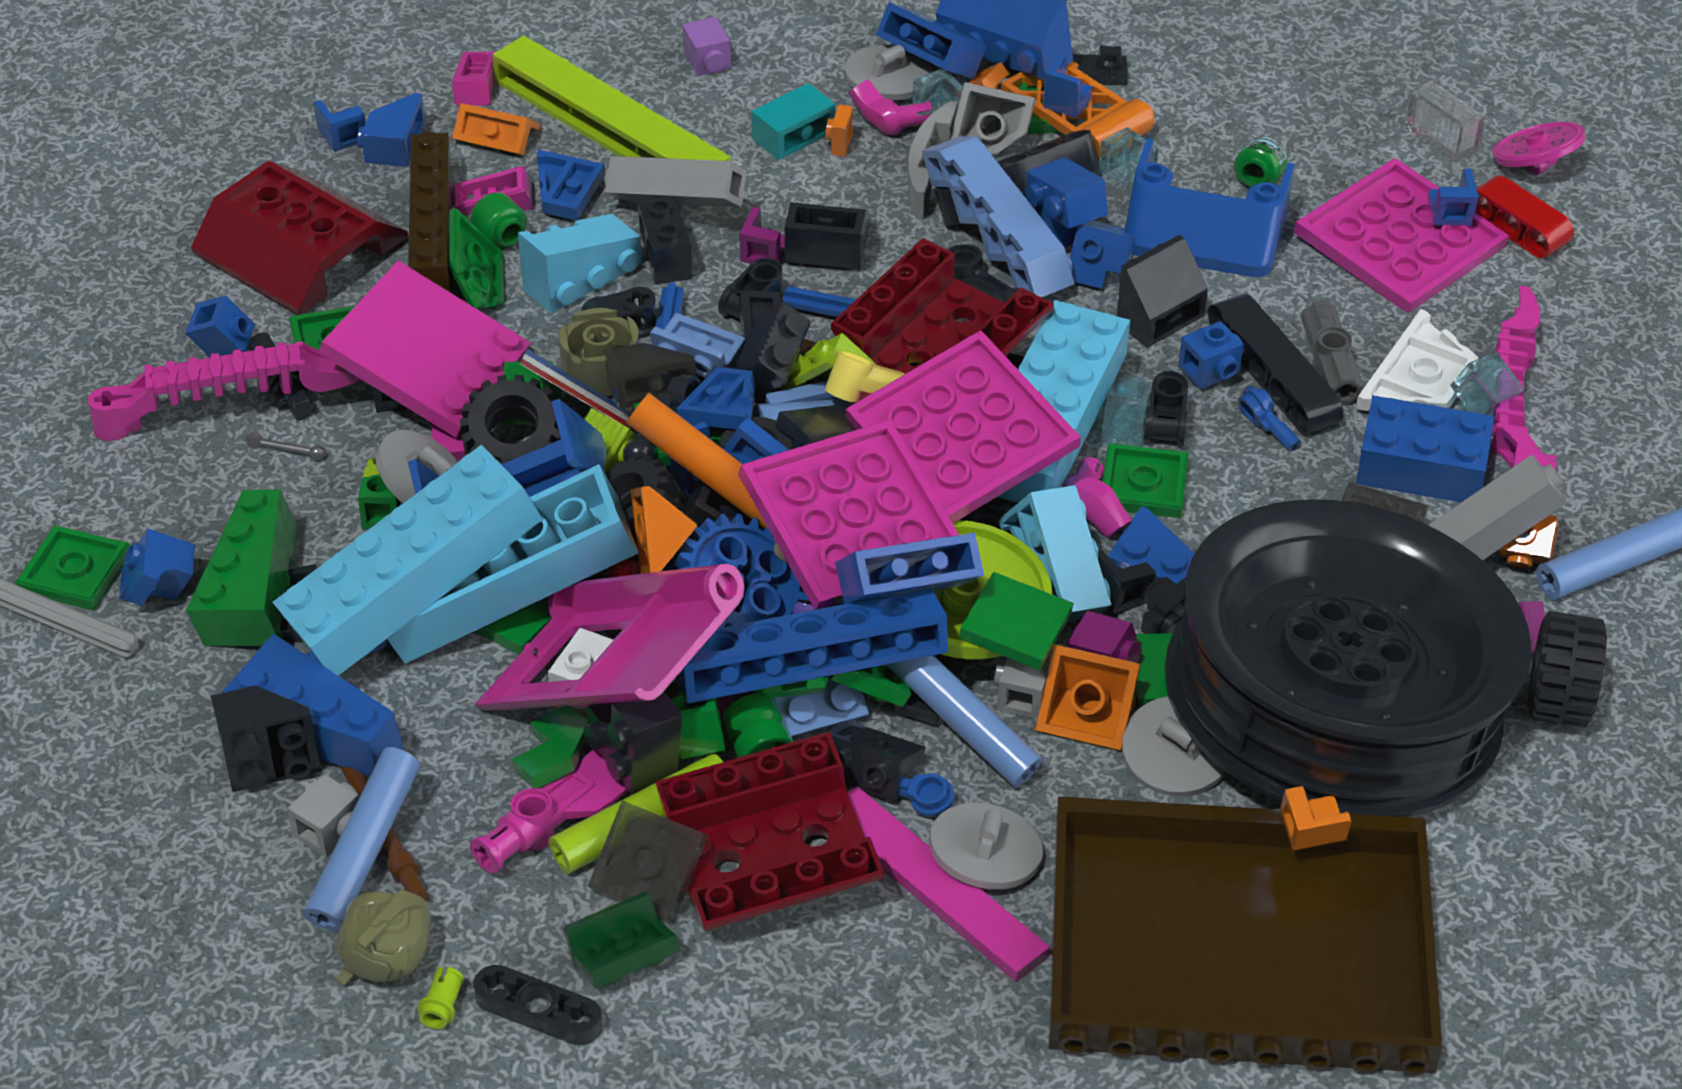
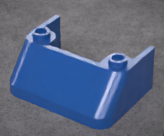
[1124,138,1295,277]
[408,399,607,497]

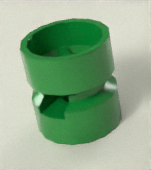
[722,694,794,758]

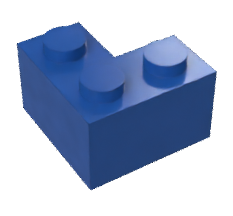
[1025,157,1108,248]

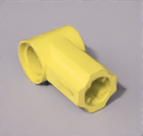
[824,351,905,403]

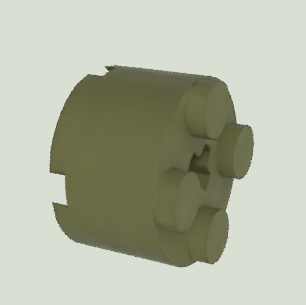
[559,308,640,396]

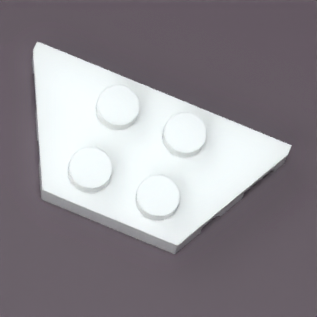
[1356,309,1479,411]

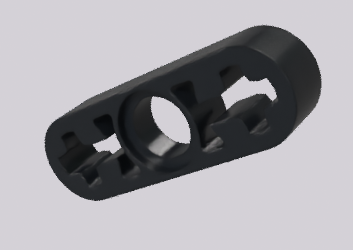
[473,965,602,1045]

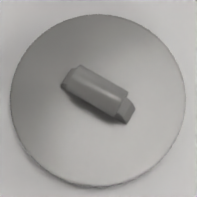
[845,45,934,100]
[376,430,458,503]
[1122,697,1227,796]
[929,803,1043,889]

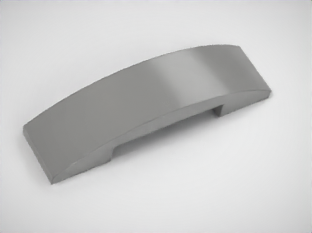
[908,101,958,220]

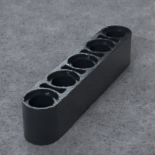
[935,130,1100,226]
[1208,293,1343,435]

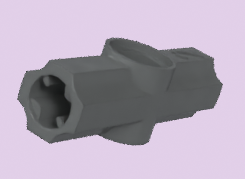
[1301,300,1364,405]

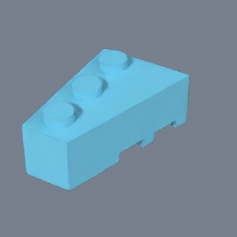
[518,214,642,313]
[998,485,1111,623]

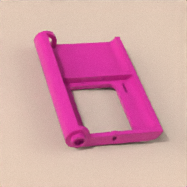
[474,564,744,712]

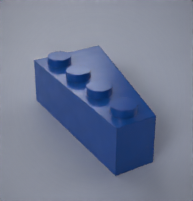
[222,634,404,776]

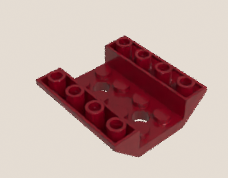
[191,160,408,315]
[830,238,1054,374]
[655,732,885,931]

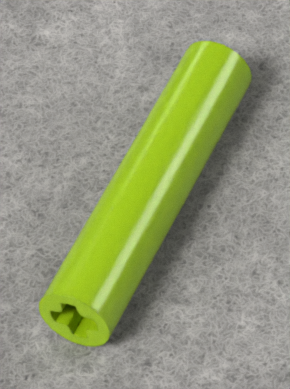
[549,753,723,874]

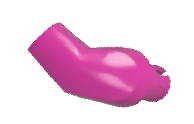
[848,79,932,136]
[1062,457,1132,538]

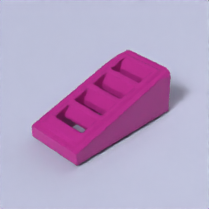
[452,52,495,106]
[453,166,534,215]

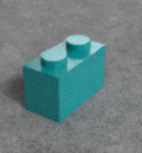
[751,83,836,160]

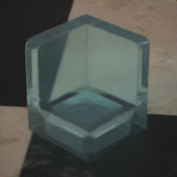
[913,69,963,115]
[1099,127,1158,190]
[1450,352,1523,415]

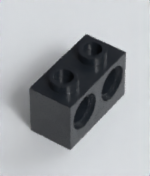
[638,197,692,285]

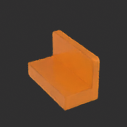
[452,103,541,155]

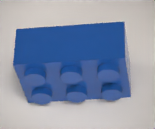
[1356,395,1494,503]

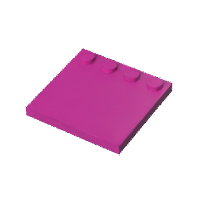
[1294,158,1509,313]
[318,261,531,438]
[846,330,1081,523]
[738,420,959,610]

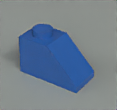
[357,93,425,167]

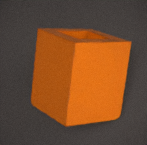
[1280,786,1352,850]

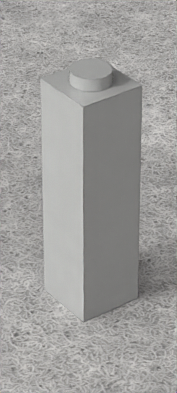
[604,156,747,208]
[1428,455,1567,560]

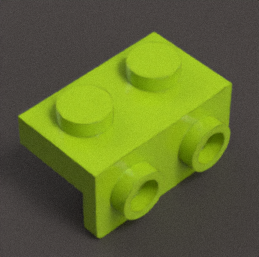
[779,333,876,390]

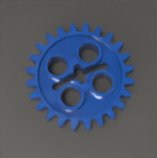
[673,513,809,629]

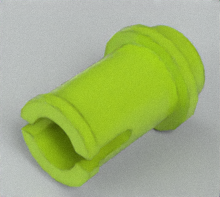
[417,967,464,1029]

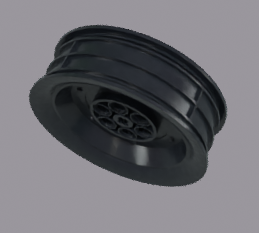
[1164,499,1531,817]

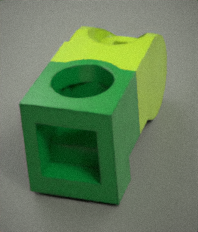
[358,458,401,529]

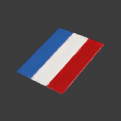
[520,349,630,427]

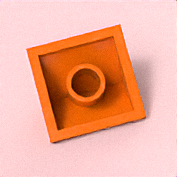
[630,486,697,574]
[1035,644,1141,750]

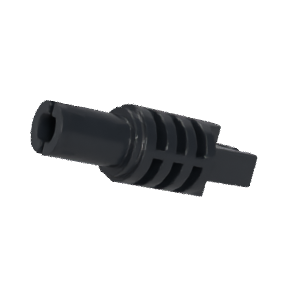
[249,332,312,421]

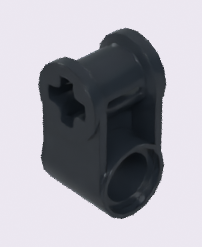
[718,258,784,319]
[581,286,657,338]
[1143,371,1188,447]

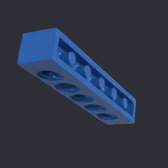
[676,588,948,703]

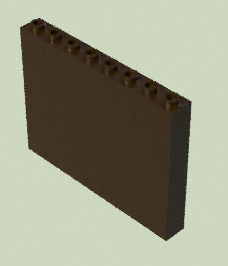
[1048,796,1442,1076]

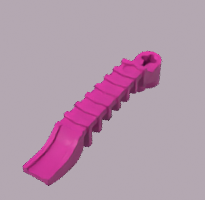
[1491,285,1557,470]
[88,341,361,441]

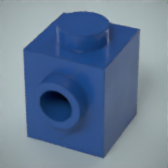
[185,295,256,357]

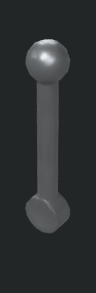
[246,433,326,461]

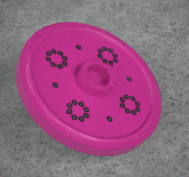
[1492,122,1586,175]

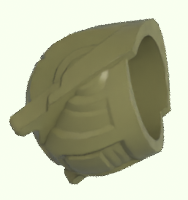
[336,889,431,986]

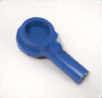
[1238,386,1301,452]
[899,773,955,817]

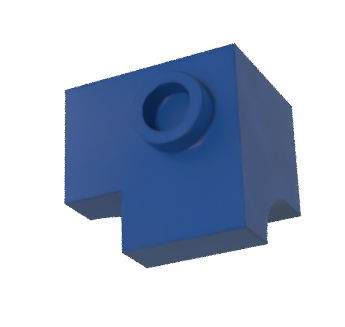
[1070,220,1136,289]
[119,528,195,606]

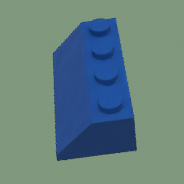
[936,0,1073,80]

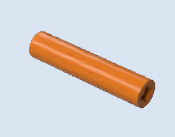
[626,393,767,529]

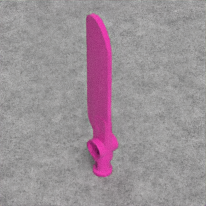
[469,691,754,874]

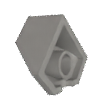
[950,82,1036,156]

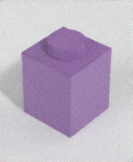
[682,17,731,76]

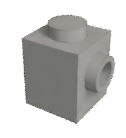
[994,652,1052,719]
[287,774,360,857]

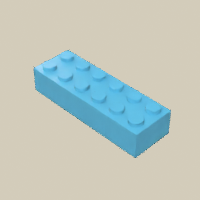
[997,300,1130,503]
[273,445,543,676]
[387,464,639,664]

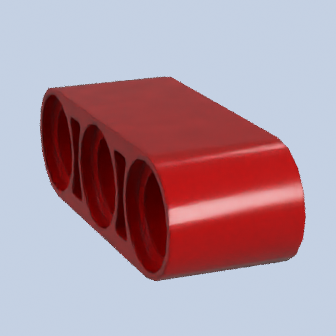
[1475,175,1574,259]

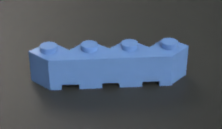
[922,136,1074,297]

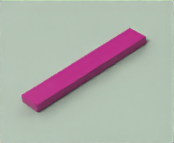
[848,786,1050,982]

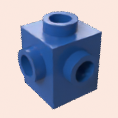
[1178,321,1244,389]

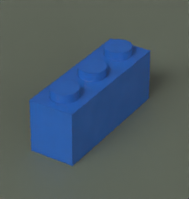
[876,2,988,79]
[835,533,984,604]

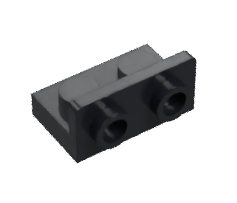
[824,721,926,801]

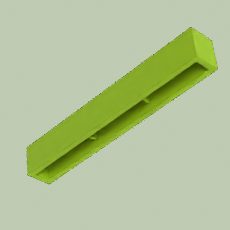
[492,35,731,161]

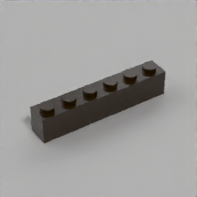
[408,132,452,293]

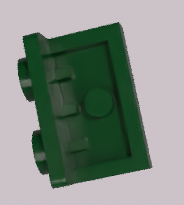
[563,892,680,988]

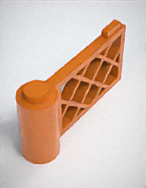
[1001,61,1154,161]

